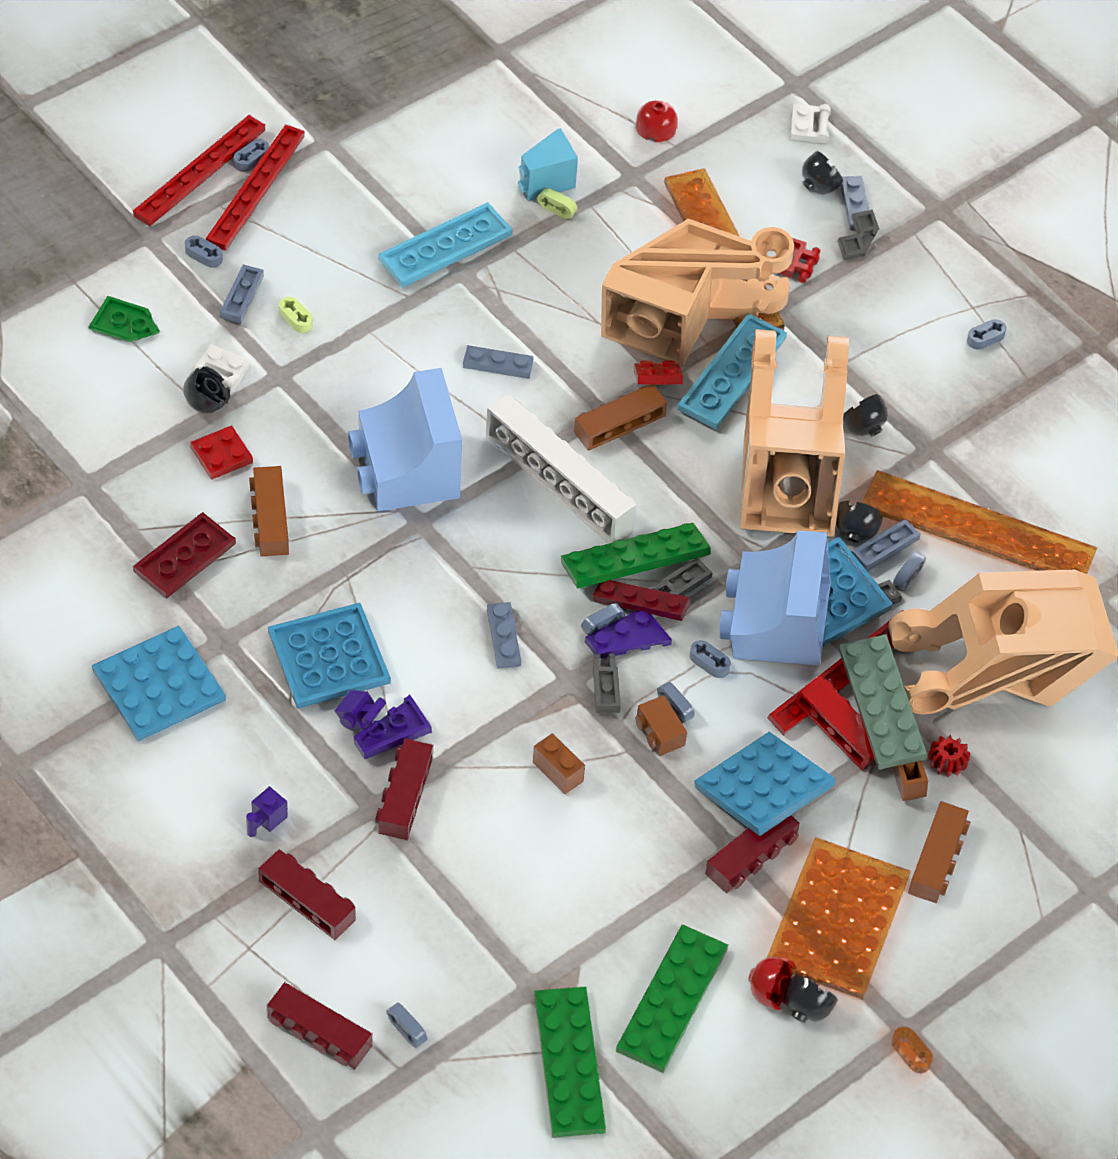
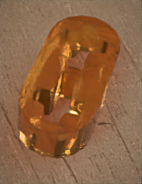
[892,1027,933,1073]

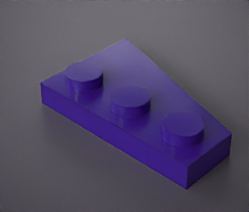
[585,611,672,659]
[354,694,432,759]

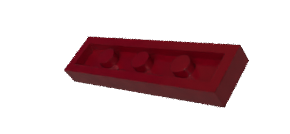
[593,580,691,621]

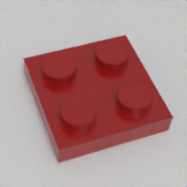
[634,360,683,385]
[190,425,253,480]

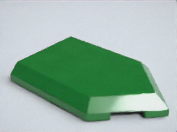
[88,295,160,342]

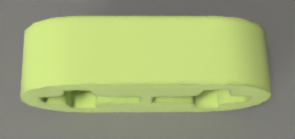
[537,188,578,219]
[279,297,313,333]

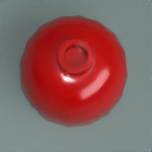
[635,100,678,142]
[749,956,797,1010]

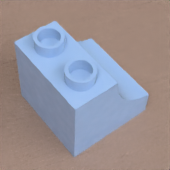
[348,368,462,512]
[720,530,831,666]

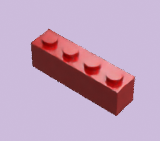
[794,675,875,771]

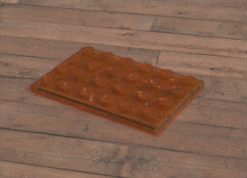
[767,837,911,1000]

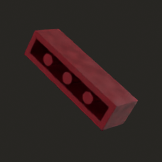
[375,738,434,840]
[705,815,800,894]
[258,849,356,940]
[266,982,373,1069]

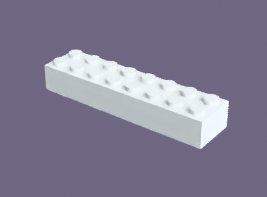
[486,394,636,544]

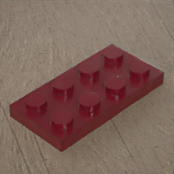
[133,512,236,599]

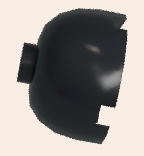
[802,151,843,194]
[183,366,230,413]
[843,394,888,437]
[836,501,884,543]
[784,974,839,1023]

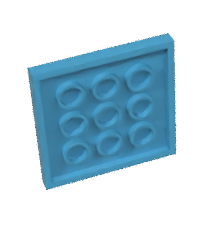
[823,537,893,646]
[268,603,391,709]
[92,626,226,741]
[694,731,835,836]

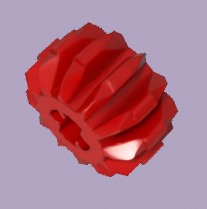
[928,734,970,778]

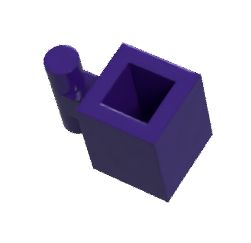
[335,690,386,730]
[246,786,288,837]

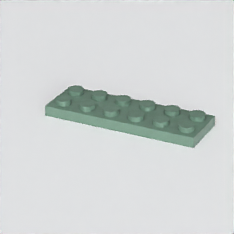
[839,635,927,770]

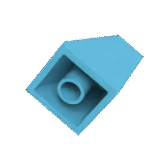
[518,128,578,201]

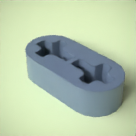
[234,140,269,172]
[185,236,223,268]
[967,319,1006,349]
[893,551,926,591]
[581,603,625,636]
[689,640,731,678]
[657,682,695,724]
[386,1003,428,1048]

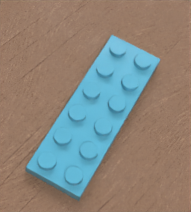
[378,202,513,288]
[678,313,787,430]

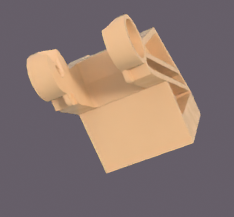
[601,219,794,367]
[740,329,849,537]
[888,570,1118,715]

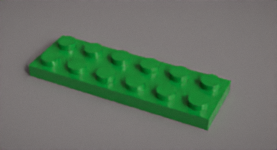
[561,523,711,589]
[615,924,729,1073]
[534,986,606,1138]

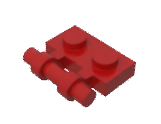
[778,238,821,283]

